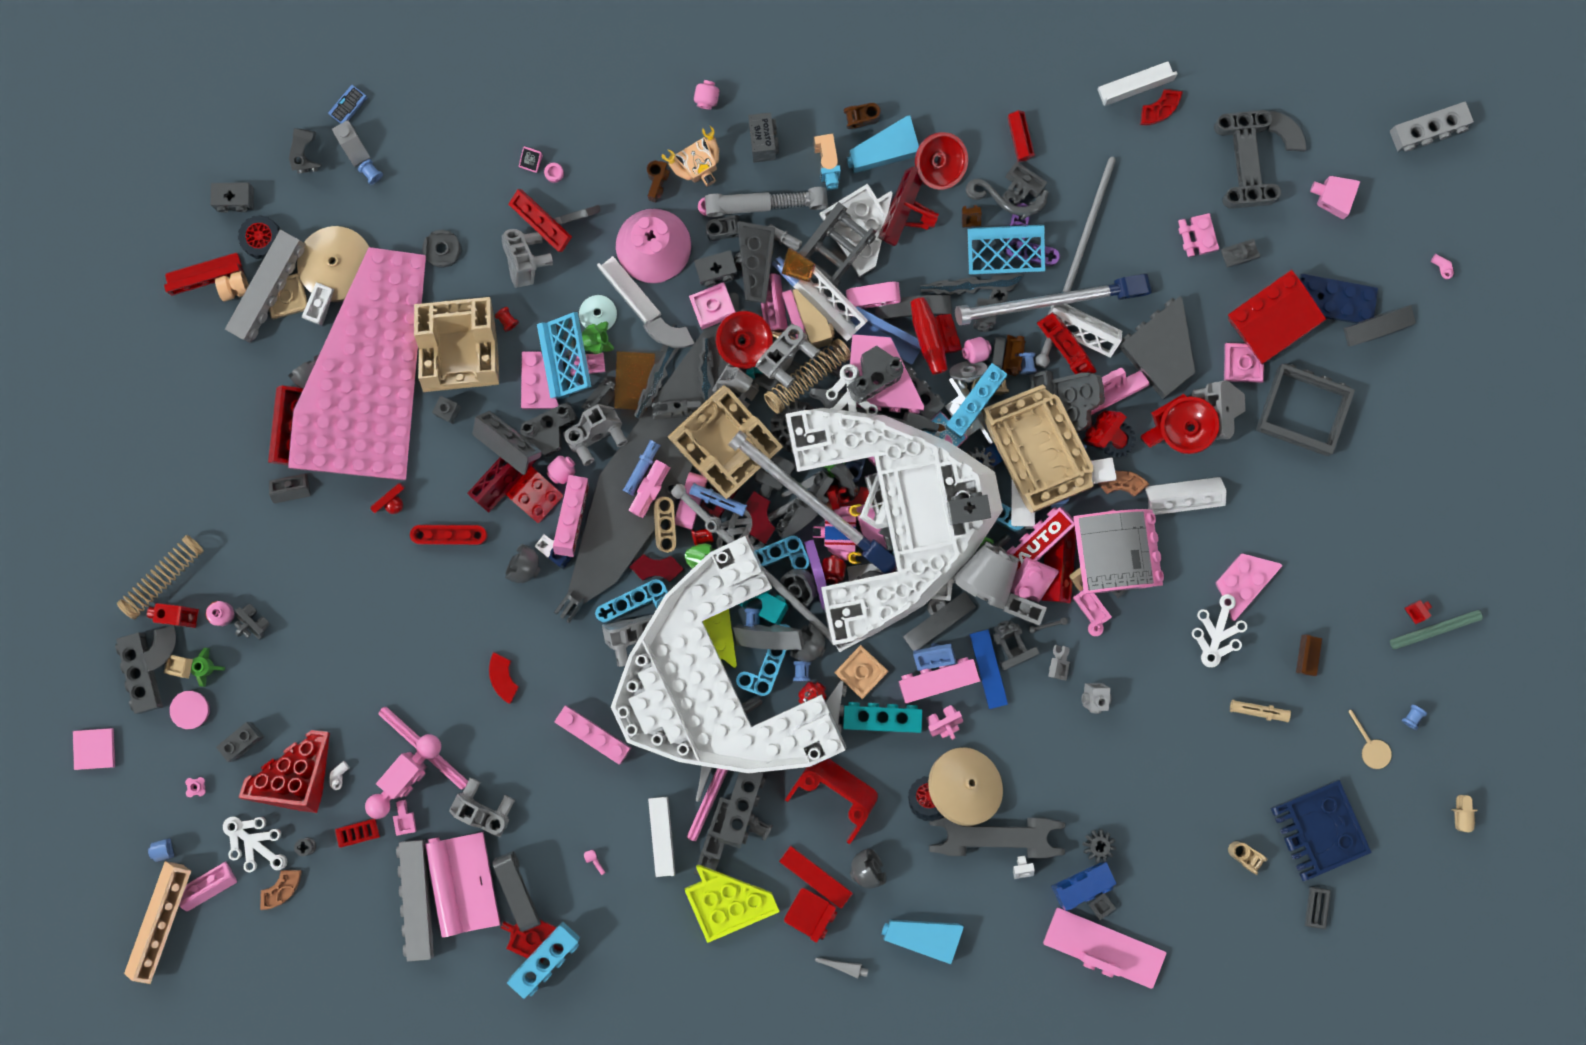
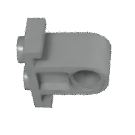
[712,364,753,394]

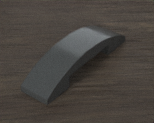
[875,295,952,320]
[903,591,976,651]

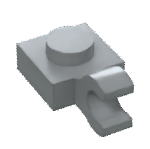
[1048,645,1070,681]

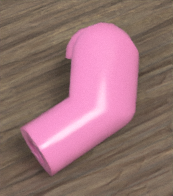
[1431,254,1454,279]

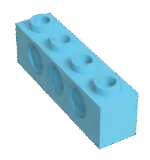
[946,363,1008,438]
[507,922,580,999]

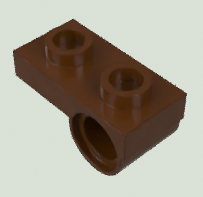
[647,160,670,203]

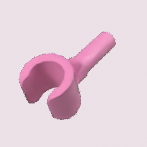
[584,850,605,875]

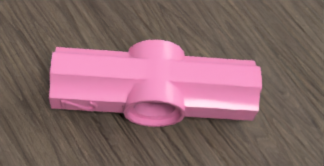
[629,460,670,518]

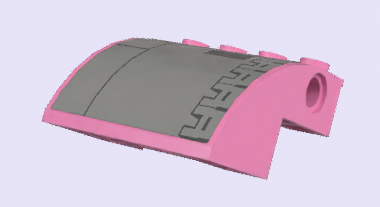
[1073,509,1164,594]

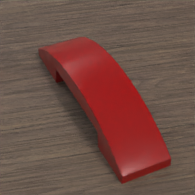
[1037,312,1097,374]

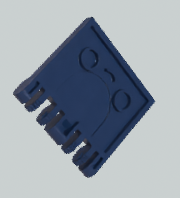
[1270,780,1372,881]

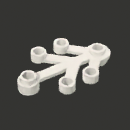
[826,364,878,414]
[1192,594,1247,667]
[223,817,288,872]

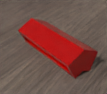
[1007,110,1035,162]

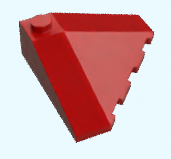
[239,730,330,813]

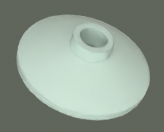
[579,295,617,330]

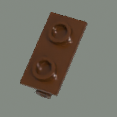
[1002,335,1026,376]

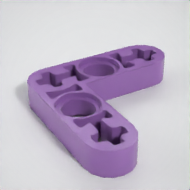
[1005,203,1059,266]
[804,539,827,611]

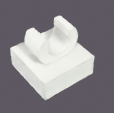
[1013,856,1035,879]

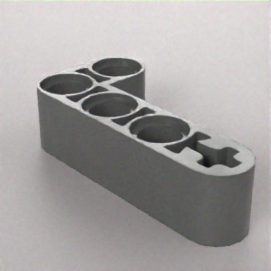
[493,851,541,932]

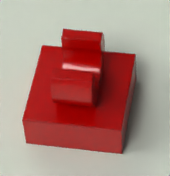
[827,484,850,510]
[1404,600,1432,624]

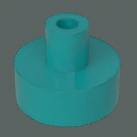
[746,367,763,379]

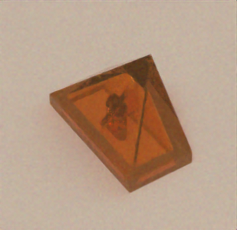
[781,248,816,282]

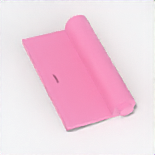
[425,832,501,937]

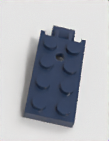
[1300,274,1378,324]

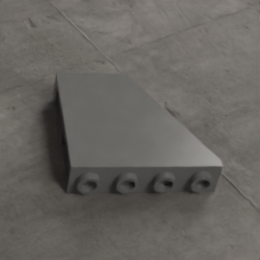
[1119,297,1195,399]

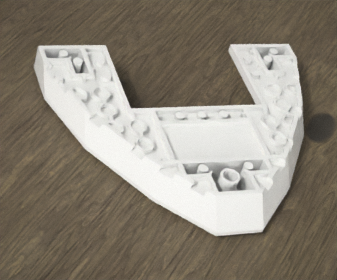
[785,408,1003,645]
[611,535,847,773]

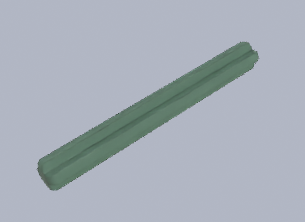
[1390,610,1483,649]

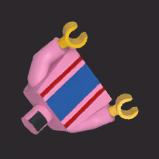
[813,504,862,564]

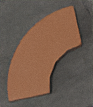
[1097,471,1149,497]
[260,870,302,910]

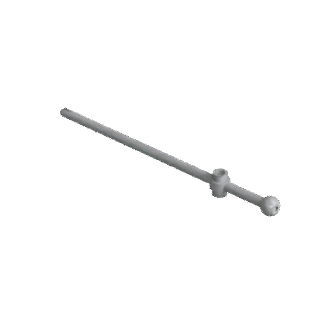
[1035,157,1116,368]
[671,484,843,649]

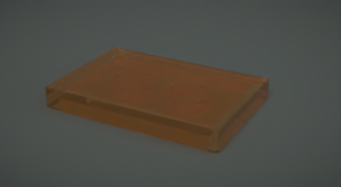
[614,351,655,411]

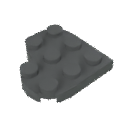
[1051,373,1105,433]

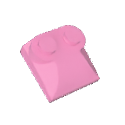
[1011,557,1059,603]

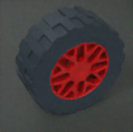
[238,215,280,259]
[908,776,943,822]

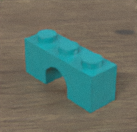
[738,590,790,625]

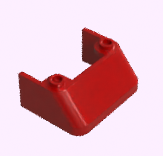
[785,758,878,844]

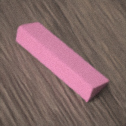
[761,273,788,332]
[179,862,237,911]

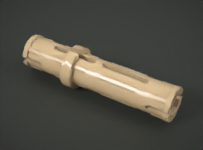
[1230,700,1291,723]

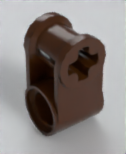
[843,103,880,129]

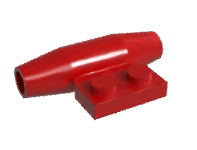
[910,297,962,375]

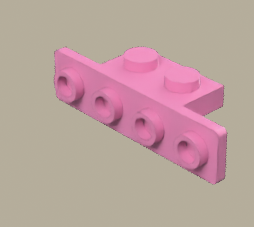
[1091,367,1150,415]

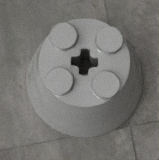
[953,541,1020,609]

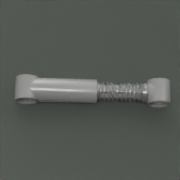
[705,187,828,217]

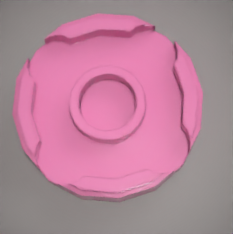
[170,691,210,729]

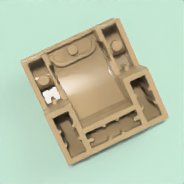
[414,297,499,392]
[667,385,783,499]

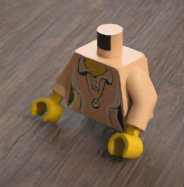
[661,125,719,187]

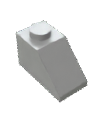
[332,120,371,167]

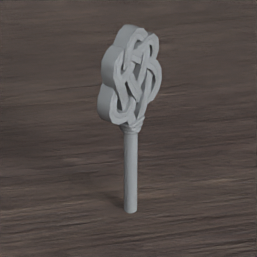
[716,497,802,551]

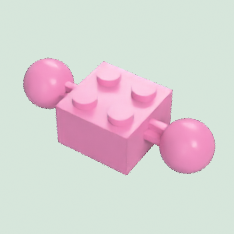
[365,734,441,819]

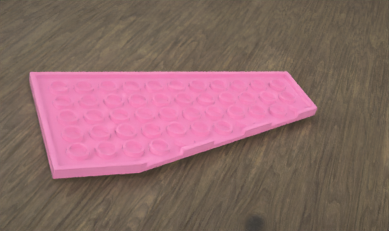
[288,247,426,480]

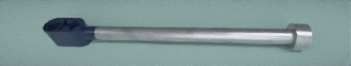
[955,274,1152,325]
[728,430,897,574]

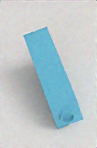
[847,115,919,173]
[881,920,964,964]

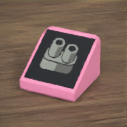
[519,146,543,173]

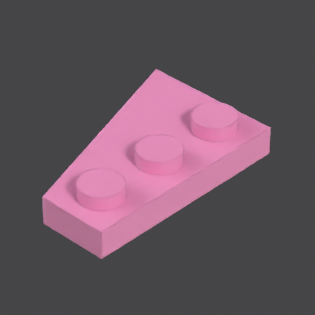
[521,352,559,409]

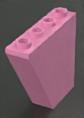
[847,335,924,414]

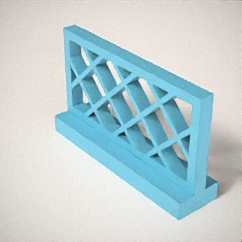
[968,225,1045,274]
[537,312,592,398]

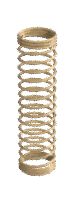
[764,339,851,414]
[117,535,204,620]

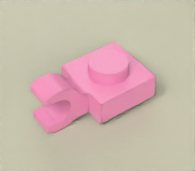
[393,799,417,836]

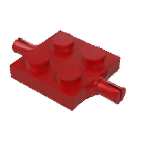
[500,919,564,964]

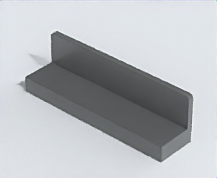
[472,411,542,475]

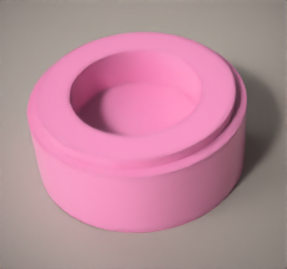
[544,163,564,183]

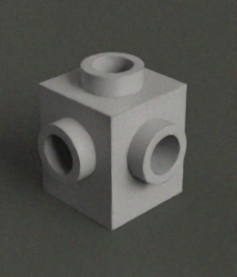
[1082,683,1111,714]

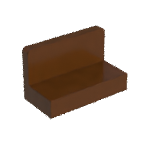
[1296,634,1322,676]

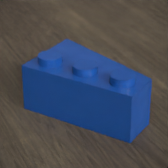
[1051,861,1117,911]

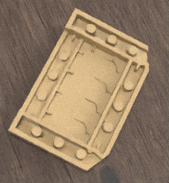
[982,385,1093,513]

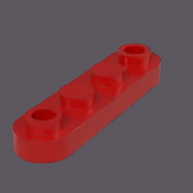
[410,525,488,545]

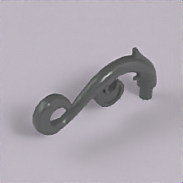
[966,179,1049,220]

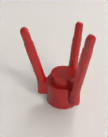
[904,201,939,230]

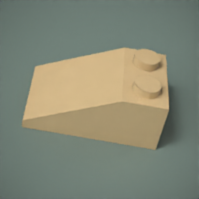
[793,289,835,349]

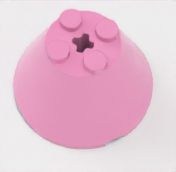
[616,209,691,283]

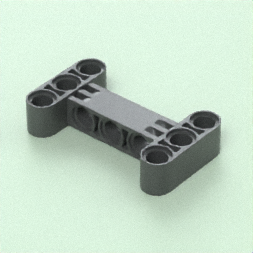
[1214,110,1281,209]

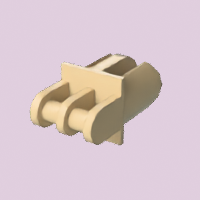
[1452,795,1478,833]

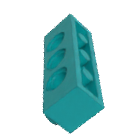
[843,702,922,733]

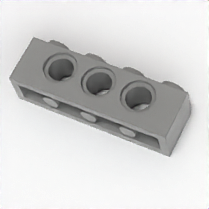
[1390,101,1474,152]

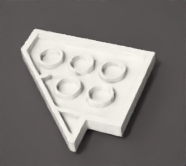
[819,184,893,277]

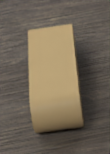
[654,496,676,553]

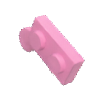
[1073,590,1112,637]

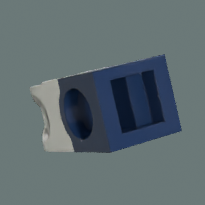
[535,534,573,570]

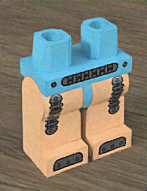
[814,134,841,191]

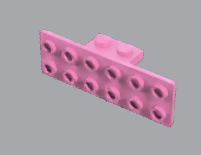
[1043,908,1166,989]

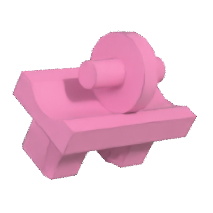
[569,352,605,376]
[927,705,963,740]

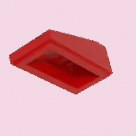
[335,819,380,848]

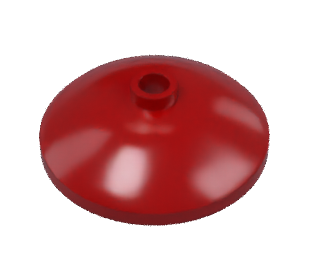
[915,132,968,190]
[716,311,773,369]
[1161,397,1220,454]

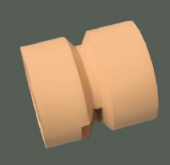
[215,271,249,302]

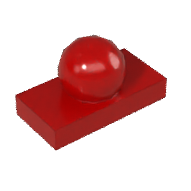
[370,483,405,514]

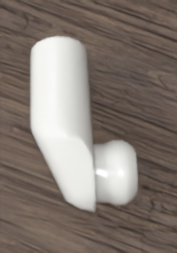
[330,761,350,790]

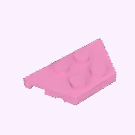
[1215,554,1283,621]

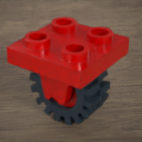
[1083,410,1136,457]

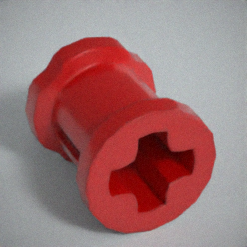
[494,307,519,332]
[691,529,714,546]

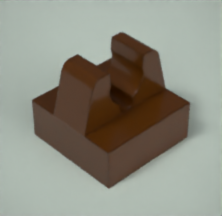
[961,205,982,228]

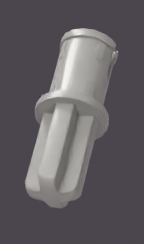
[768,224,802,251]

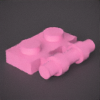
[1178,213,1219,257]

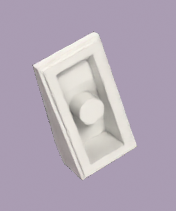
[302,282,334,326]

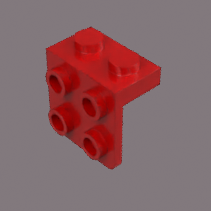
[784,888,837,943]

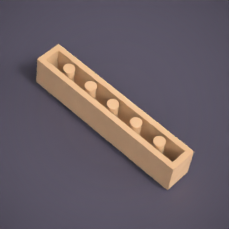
[124,861,191,984]

